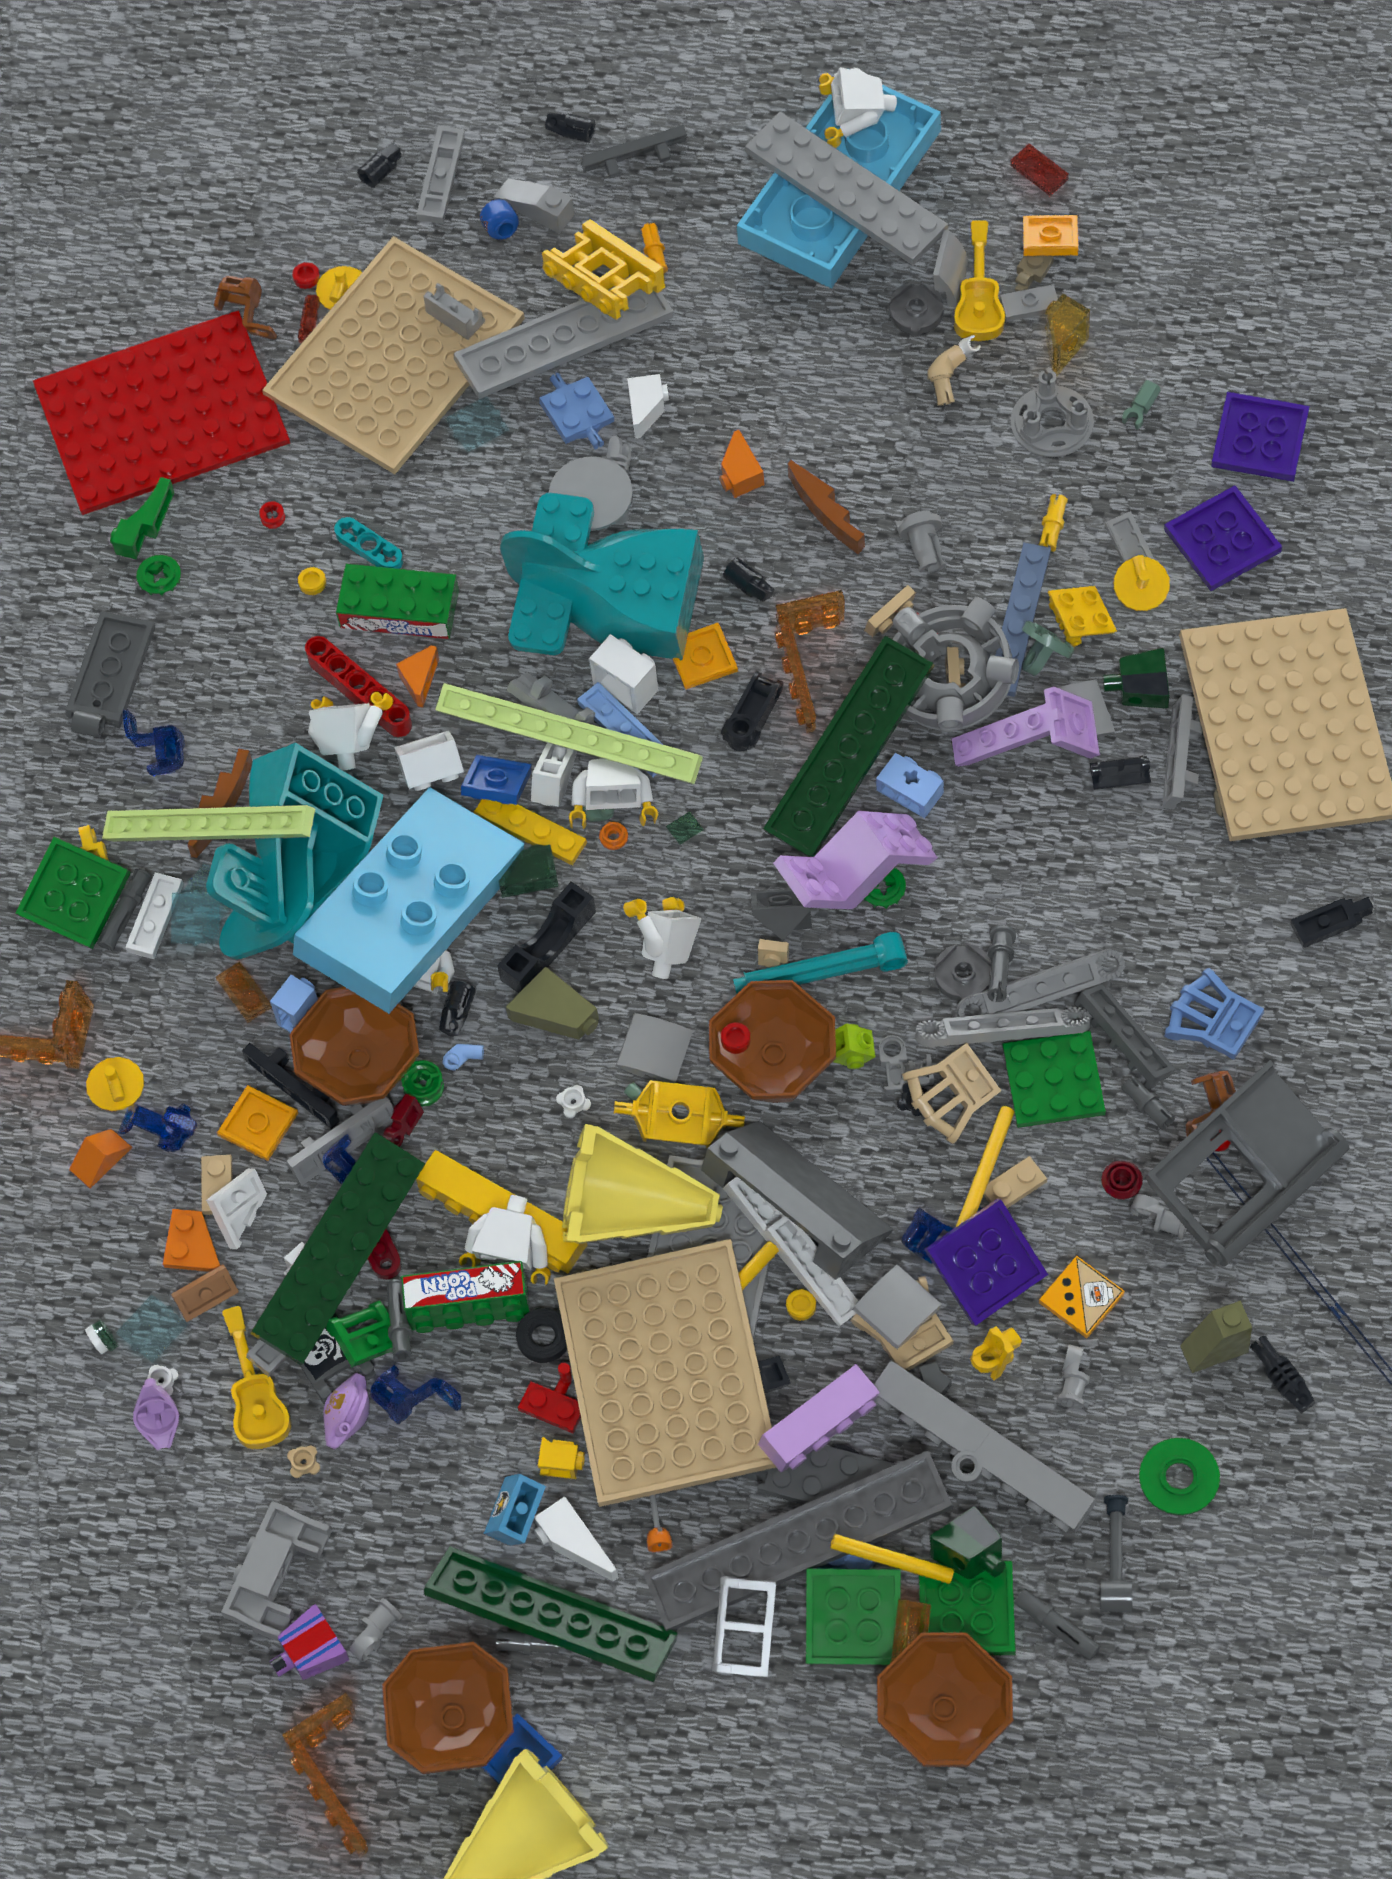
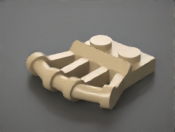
[902,1043,1001,1144]
[851,1276,953,1371]

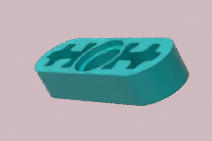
[334,517,403,569]

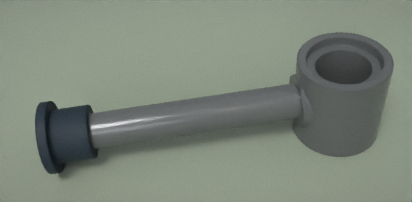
[1100,1495,1132,1613]

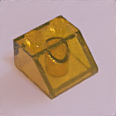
[1045,294,1090,377]

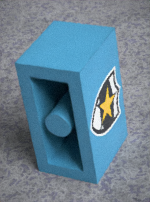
[484,1474,546,1546]

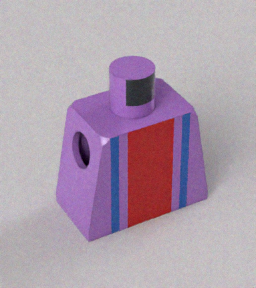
[269,1604,349,1680]

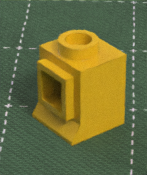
[538,1437,585,1479]

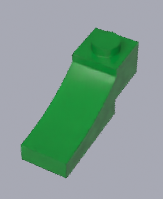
[110,477,175,560]

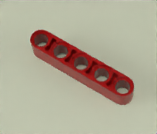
[305,636,412,737]

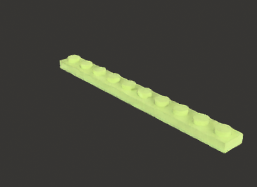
[435,683,703,784]
[102,805,315,842]

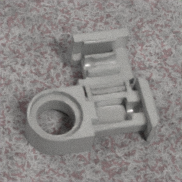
[879,1035,934,1095]

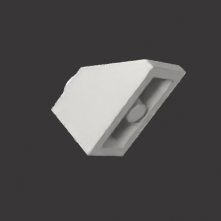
[627,374,669,438]

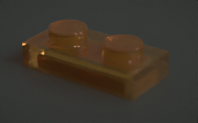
[215,961,272,1023]
[891,1600,931,1662]

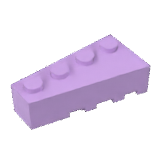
[758,1364,880,1473]

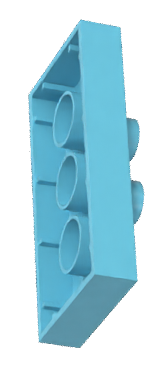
[737,85,941,289]
[293,787,525,1014]

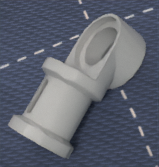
[1130,1194,1187,1240]
[1057,1344,1090,1409]
[350,1598,402,1662]

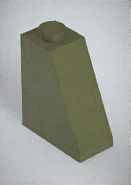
[506,967,599,1040]
[1180,1301,1252,1373]

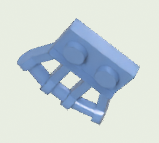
[1165,968,1264,1060]

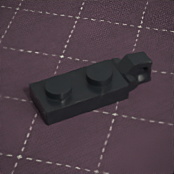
[1291,897,1373,948]

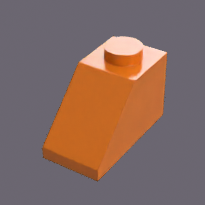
[719,430,764,498]

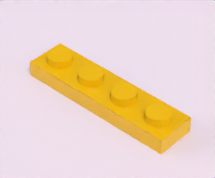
[474,799,587,865]

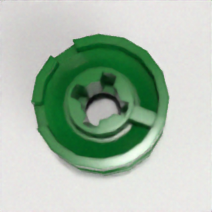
[401,1060,444,1106]

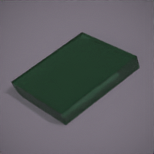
[666,811,704,845]

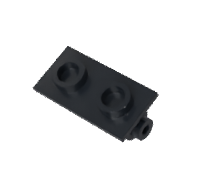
[1090,756,1151,790]

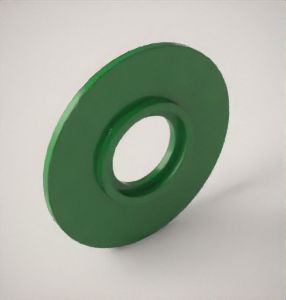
[1139,1438,1220,1515]

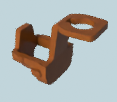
[214,276,277,340]
[1186,1070,1236,1136]

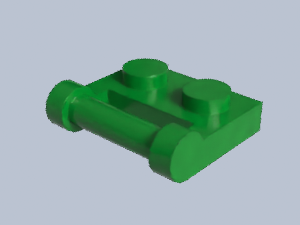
[326,1301,393,1367]

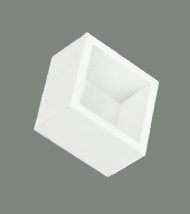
[589,634,658,714]
[394,731,464,791]

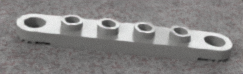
[956,949,1125,1017]
[915,1007,1091,1047]

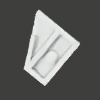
[206,1169,267,1249]

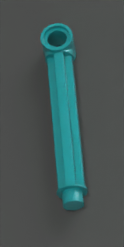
[733,932,908,994]

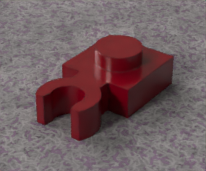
[382,1094,424,1147]

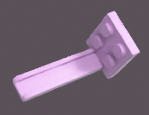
[952,686,1100,766]

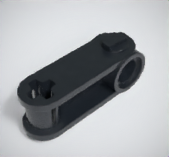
[721,671,784,752]

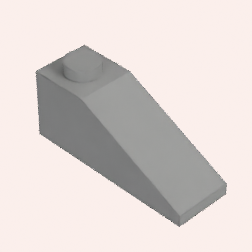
[493,178,575,234]

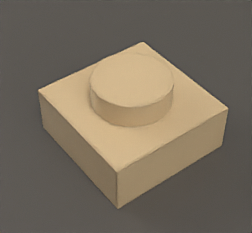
[758,939,789,968]

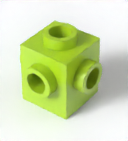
[833,1023,876,1069]

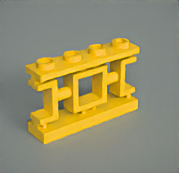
[542,219,665,320]

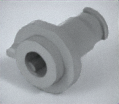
[896,511,946,573]

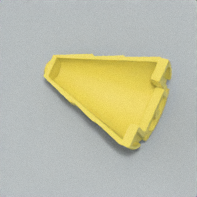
[562,1124,722,1244]
[444,1748,608,1879]

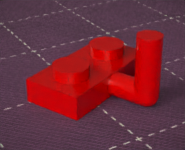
[518,1362,581,1434]

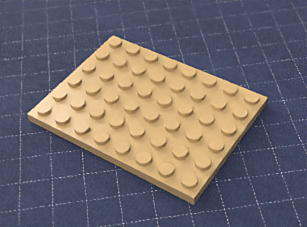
[263,236,525,475]
[1179,608,1392,841]
[554,1239,776,1507]

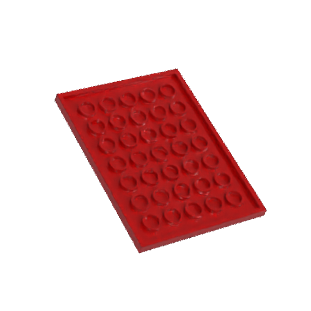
[32,310,290,515]

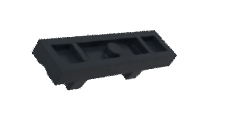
[242,1043,340,1130]

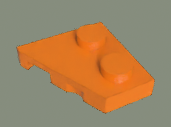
[163,1209,220,1272]

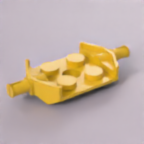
[613,1080,745,1148]

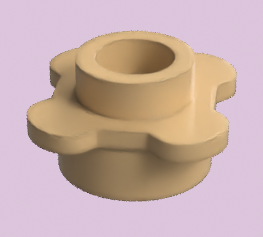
[287,1445,320,1478]

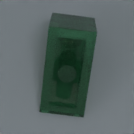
[499,845,559,898]

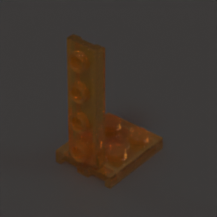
[774,590,845,733]
[0,980,94,1069]
[282,1693,368,1858]

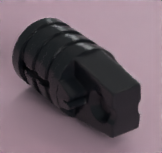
[545,113,595,143]
[357,142,401,188]
[723,557,775,602]
[439,981,476,1037]

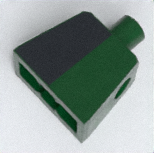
[1103,648,1170,709]
[930,1506,1006,1579]

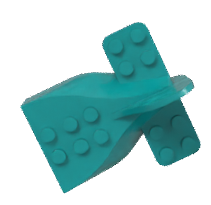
[500,493,704,660]
[206,742,384,960]

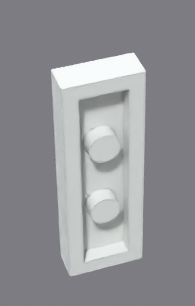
[125,872,184,959]

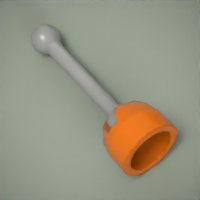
[647,1494,672,1552]

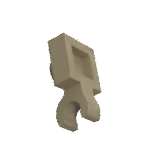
[1015,256,1054,291]

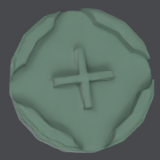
[1022,620,1075,676]

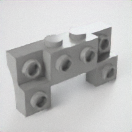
[221,1501,332,1642]

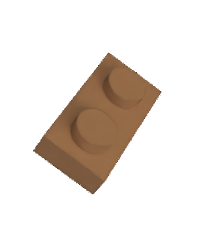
[171,1264,239,1322]

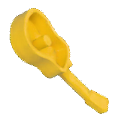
[954,221,1005,341]
[222,1306,291,1449]

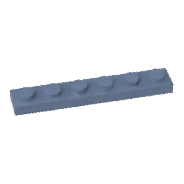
[990,543,1051,697]

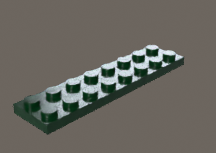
[763,636,935,857]
[250,1132,425,1365]
[424,1546,678,1683]

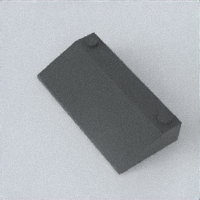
[701,1121,893,1280]

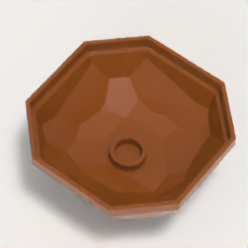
[709,980,836,1103]
[289,987,420,1106]
[877,1633,1013,1767]
[382,1642,514,1774]

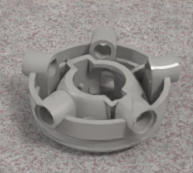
[893,597,1019,732]

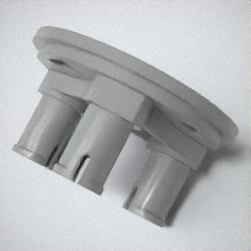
[1011,370,1094,457]
[549,456,633,531]

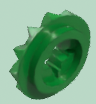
[136,555,182,596]
[864,867,906,909]

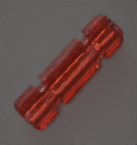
[297,294,320,344]

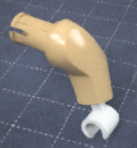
[928,335,981,406]

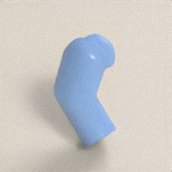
[443,1044,484,1070]

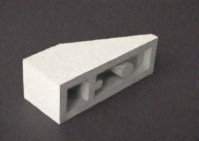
[531,743,577,807]
[533,1497,618,1581]

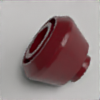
[1101,1161,1143,1200]

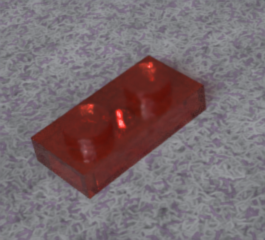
[1011,143,1069,196]

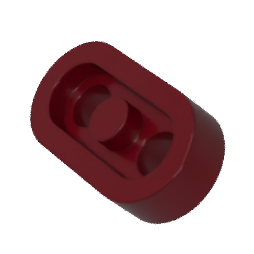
[367,1229,402,1280]

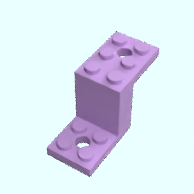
[773,811,938,909]

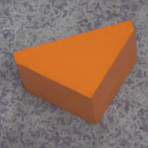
[396,646,439,707]
[69,1129,132,1188]

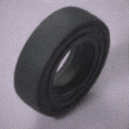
[516,1308,567,1363]

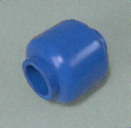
[480,199,519,240]

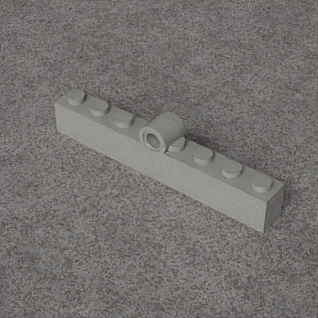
[874,1360,1097,1533]

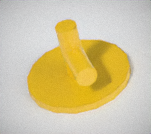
[316,266,362,310]
[1114,555,1170,611]
[86,1057,144,1111]

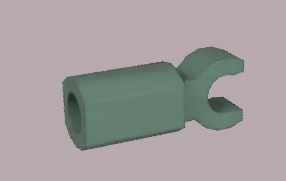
[1122,380,1161,429]

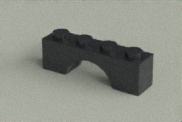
[497,881,596,993]

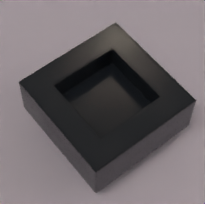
[758,1355,791,1393]

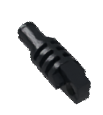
[1250,1336,1316,1413]

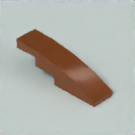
[788,460,865,554]
[188,749,253,858]

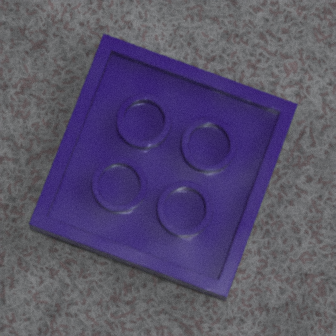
[1211,392,1310,482]
[1164,485,1282,591]
[924,1199,1048,1326]

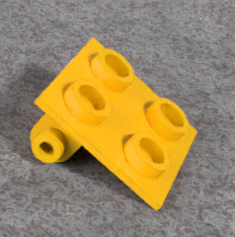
[1048,586,1117,647]

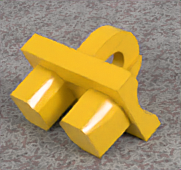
[970,1326,1022,1381]

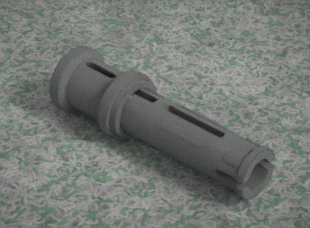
[987,925,1016,1002]

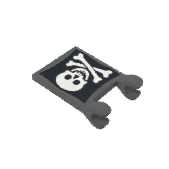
[300,1309,376,1405]

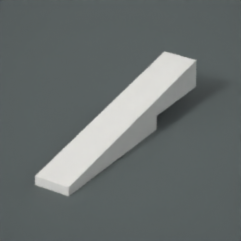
[723,1177,858,1327]

